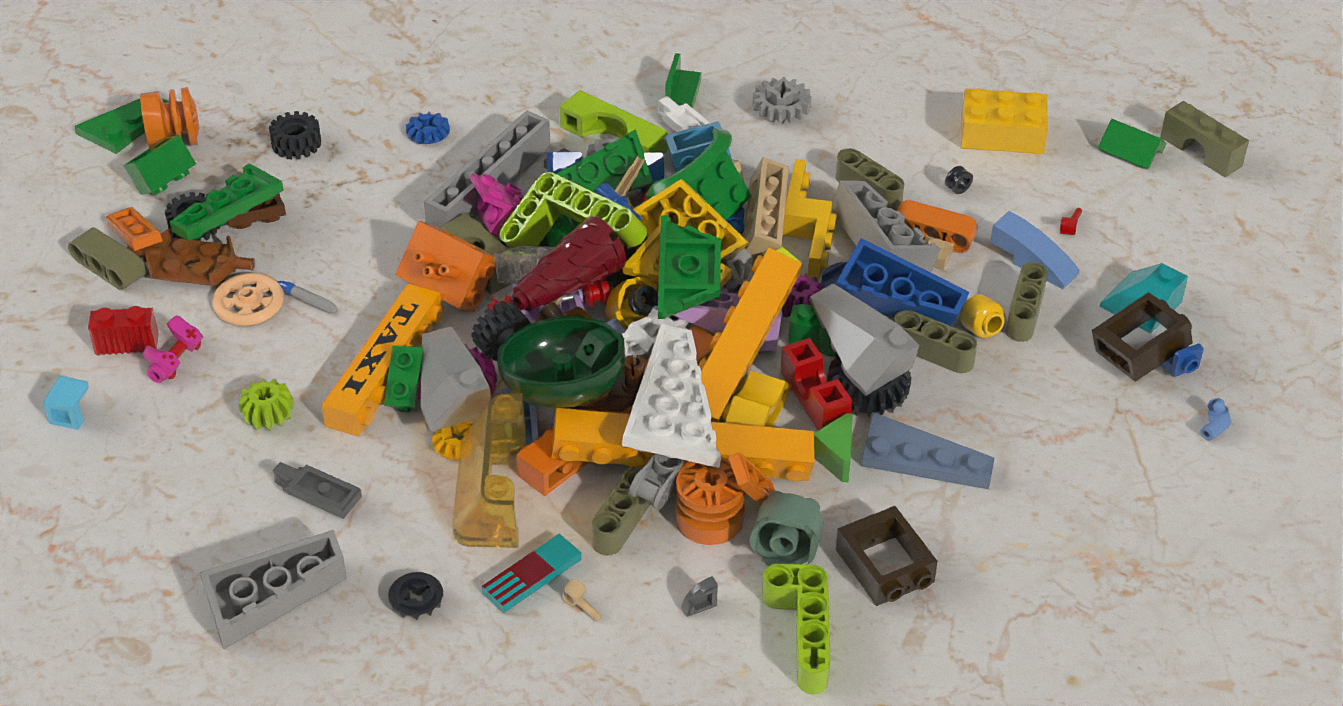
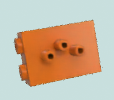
[395,221,498,312]

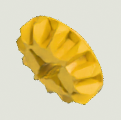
[432,421,483,460]

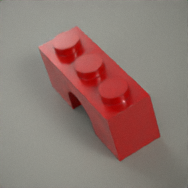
[780,338,852,431]

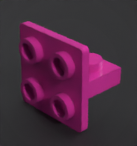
[470,173,524,237]

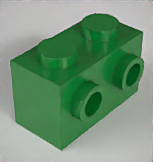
[123,135,196,196]

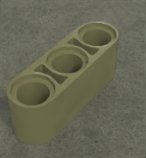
[835,148,904,211]
[68,227,147,290]
[1006,262,1048,342]
[894,310,977,373]
[592,466,651,556]

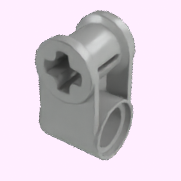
[629,453,683,510]

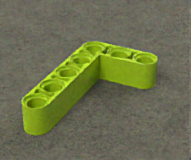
[499,172,647,257]

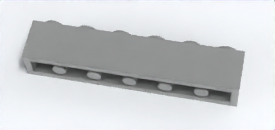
[424,110,551,227]

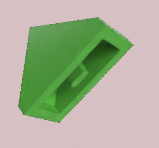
[814,413,853,483]

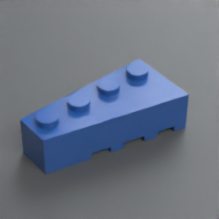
[835,238,970,326]

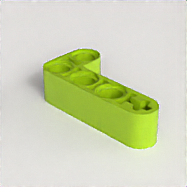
[762,564,830,694]

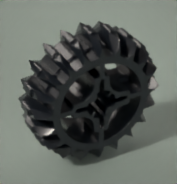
[827,353,912,417]

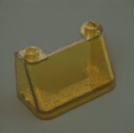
[452,393,527,548]

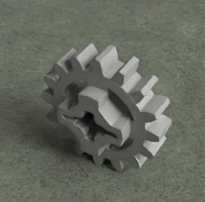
[753,77,812,124]

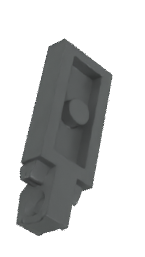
[273,462,362,519]

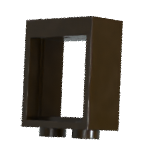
[1092,292,1193,382]
[836,506,938,606]

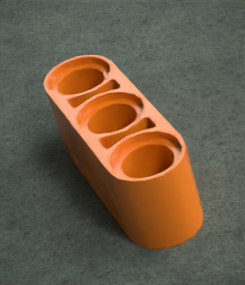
[896,200,978,253]

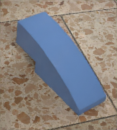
[990,211,1080,289]

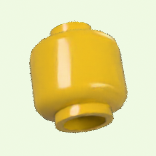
[960,294,1005,339]

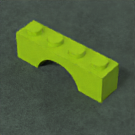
[559,90,668,155]

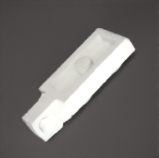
[658,96,710,132]

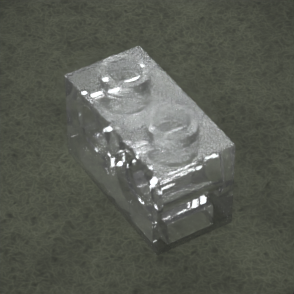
[493,245,555,284]

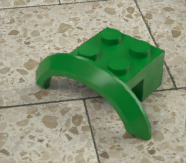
[646,128,752,220]

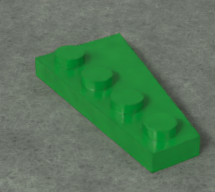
[556,129,653,193]
[170,163,284,241]

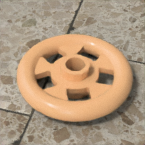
[212,273,284,326]

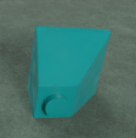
[1099,263,1188,334]

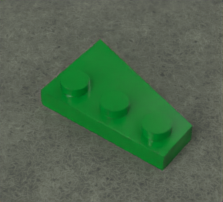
[74,98,169,154]

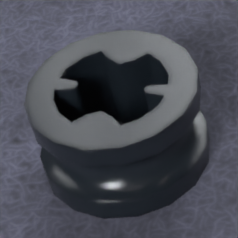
[945,166,973,194]
[628,286,658,315]

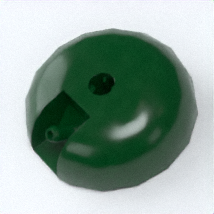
[497,316,625,408]

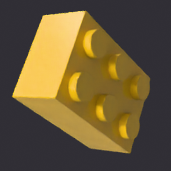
[961,88,1048,154]

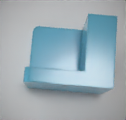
[43,376,89,430]

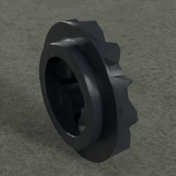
[388,572,444,620]

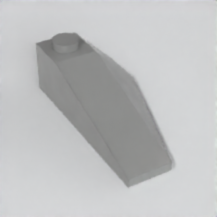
[809,284,919,396]
[421,326,492,432]

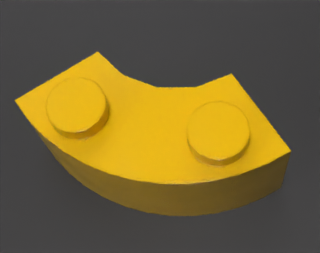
[723,370,791,427]

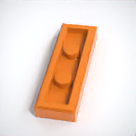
[106,207,162,251]
[728,452,775,505]

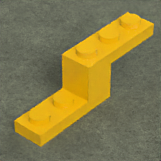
[783,159,837,281]

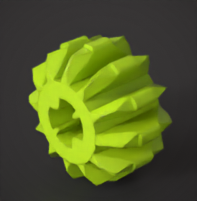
[238,378,294,431]

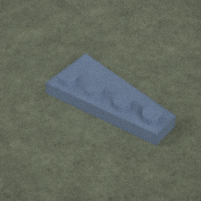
[861,412,995,490]

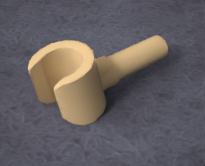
[563,579,602,622]

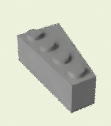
[832,181,941,272]
[200,530,347,649]

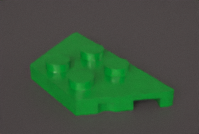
[658,215,721,319]

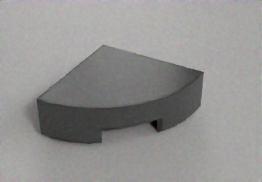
[681,576,718,617]

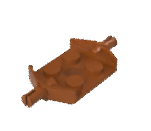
[127,229,255,286]

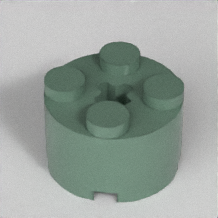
[750,491,824,566]

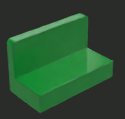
[665,53,701,108]
[1098,118,1167,169]

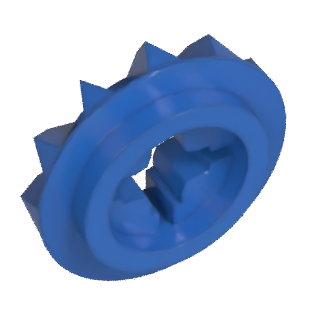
[406,111,450,144]

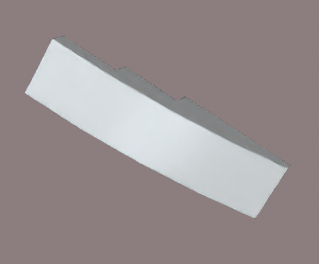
[622,306,694,364]

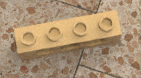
[743,157,789,263]

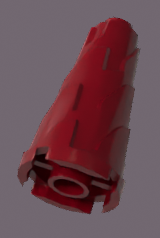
[511,216,626,312]

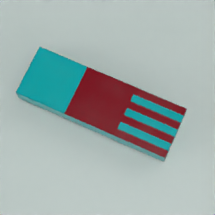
[481,533,582,613]

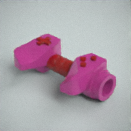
[143,315,203,383]

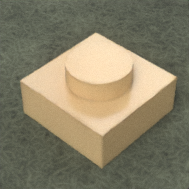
[924,236,954,270]

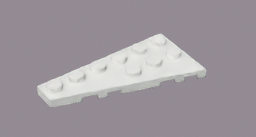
[622,324,721,468]

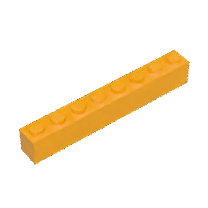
[551,408,815,482]

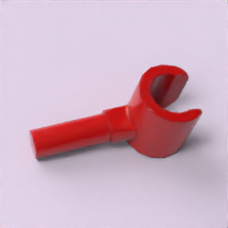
[1060,208,1082,235]

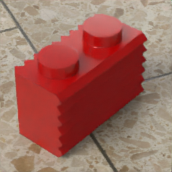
[88,306,159,356]

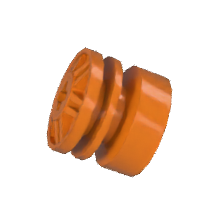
[140,87,200,148]
[675,457,745,545]

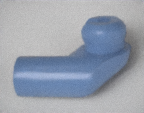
[1200,398,1231,441]

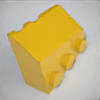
[633,179,749,264]

